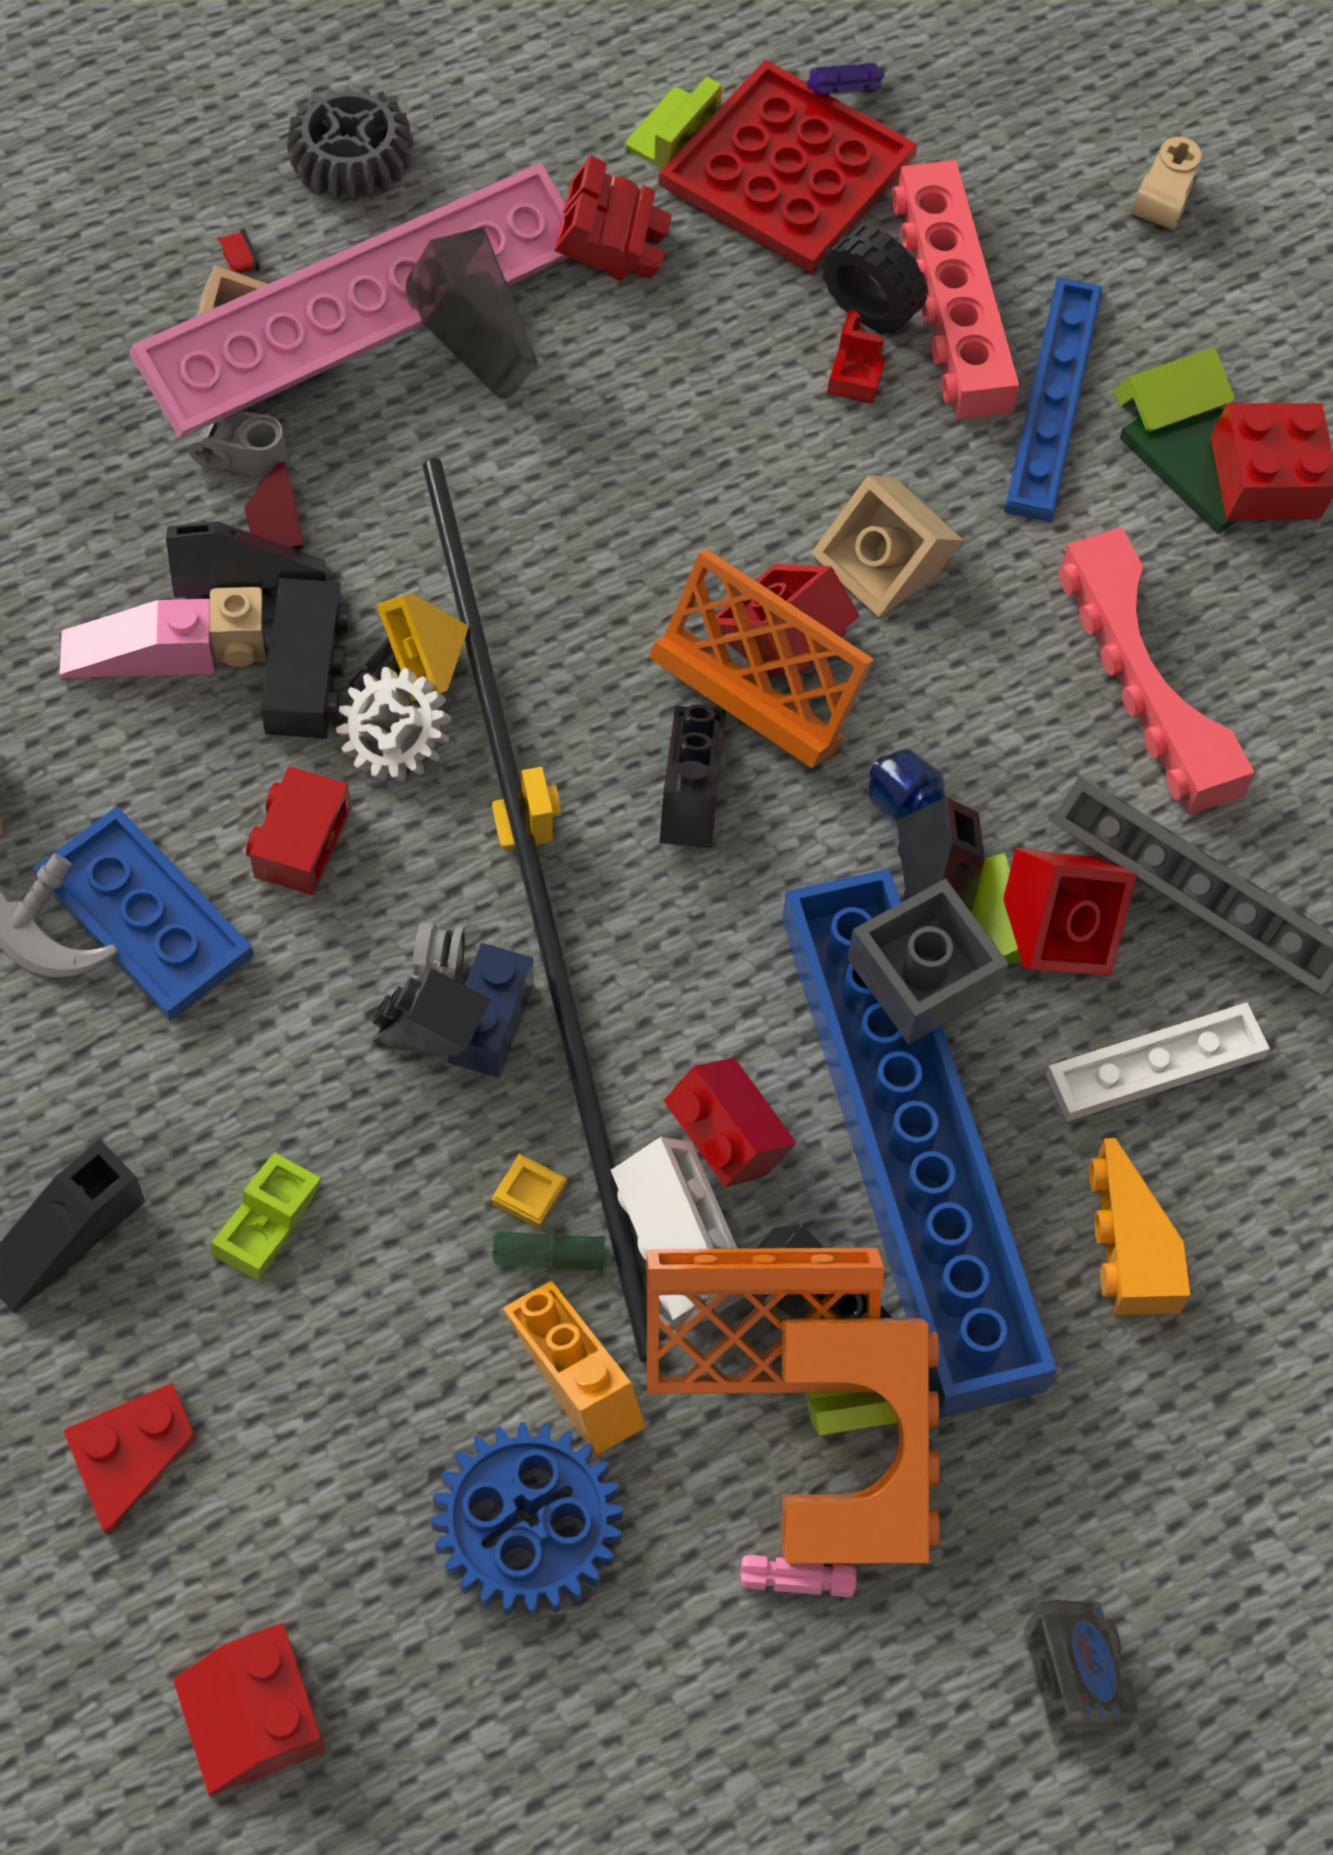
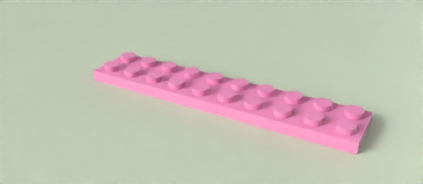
[129,162,570,439]

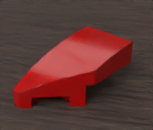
[827,309,885,404]

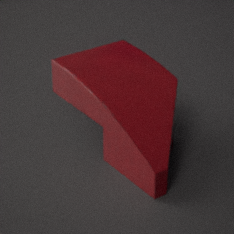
[244,461,304,549]

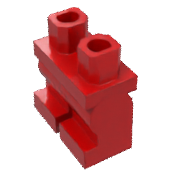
[554,155,672,281]

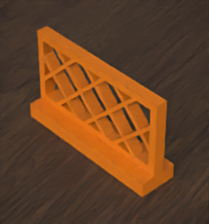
[648,549,874,768]
[647,1248,884,1394]

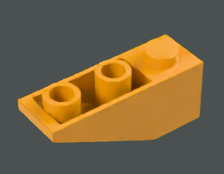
[1089,1138,1190,1315]
[503,1280,646,1456]

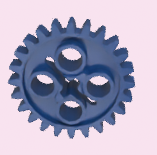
[431,1422,623,1617]

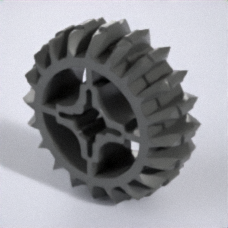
[286,84,413,202]

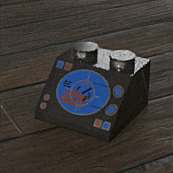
[1023,1600,1138,1748]

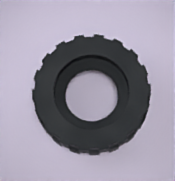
[821,225,928,335]

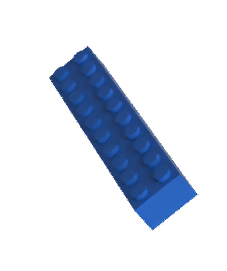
[782,868,1057,1418]

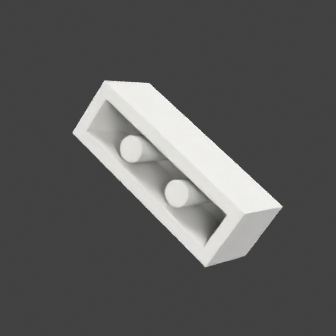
[611,1137,745,1322]

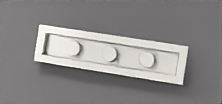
[1046,1002,1270,1122]

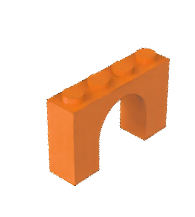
[782,1318,939,1564]

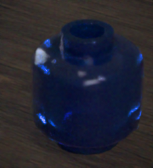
[868,749,945,823]

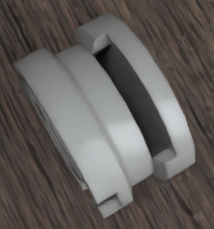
[411,922,466,983]

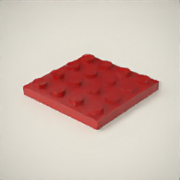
[659,59,917,273]

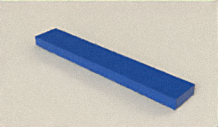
[1004,277,1103,522]

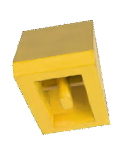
[376,593,469,701]

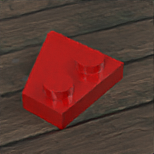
[63,1383,196,1535]

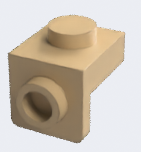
[209,587,267,667]

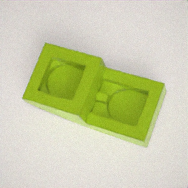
[210,1152,321,1281]

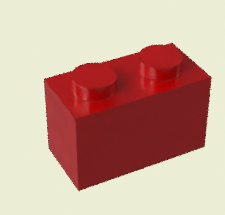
[246,766,351,896]
[663,1058,797,1187]

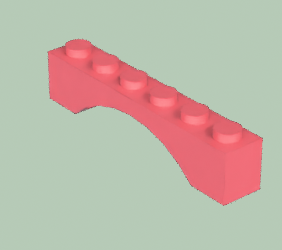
[1058,527,1255,815]

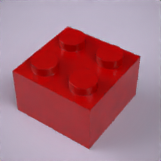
[1210,403,1333,520]

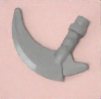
[0,853,118,978]

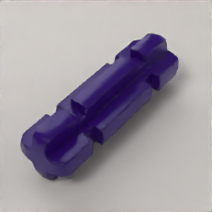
[806,63,885,96]

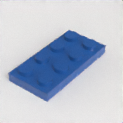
[33,806,254,1021]

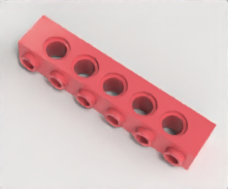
[892,160,1019,420]

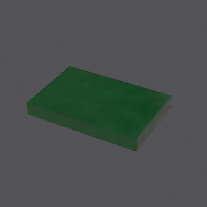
[1119,407,1239,535]

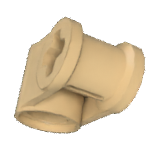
[1131,137,1202,231]

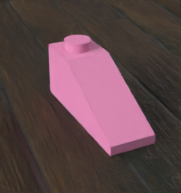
[60,599,215,678]

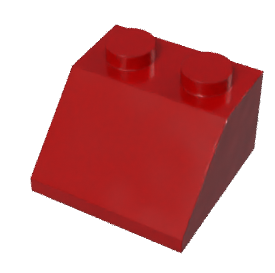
[716,564,860,677]
[1003,848,1137,976]
[173,1622,326,1796]

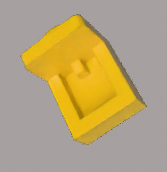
[492,767,561,851]

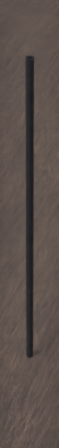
[423,459,647,1362]

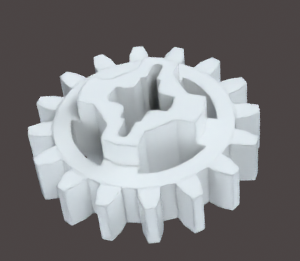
[336,667,451,782]

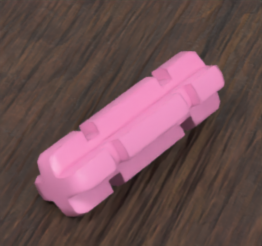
[740,1555,857,1597]

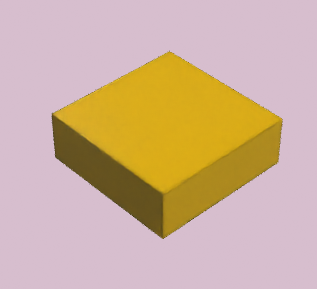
[491,1153,568,1230]

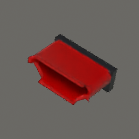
[217,229,260,273]

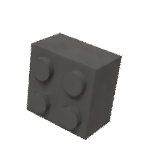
[847,878,1009,1045]

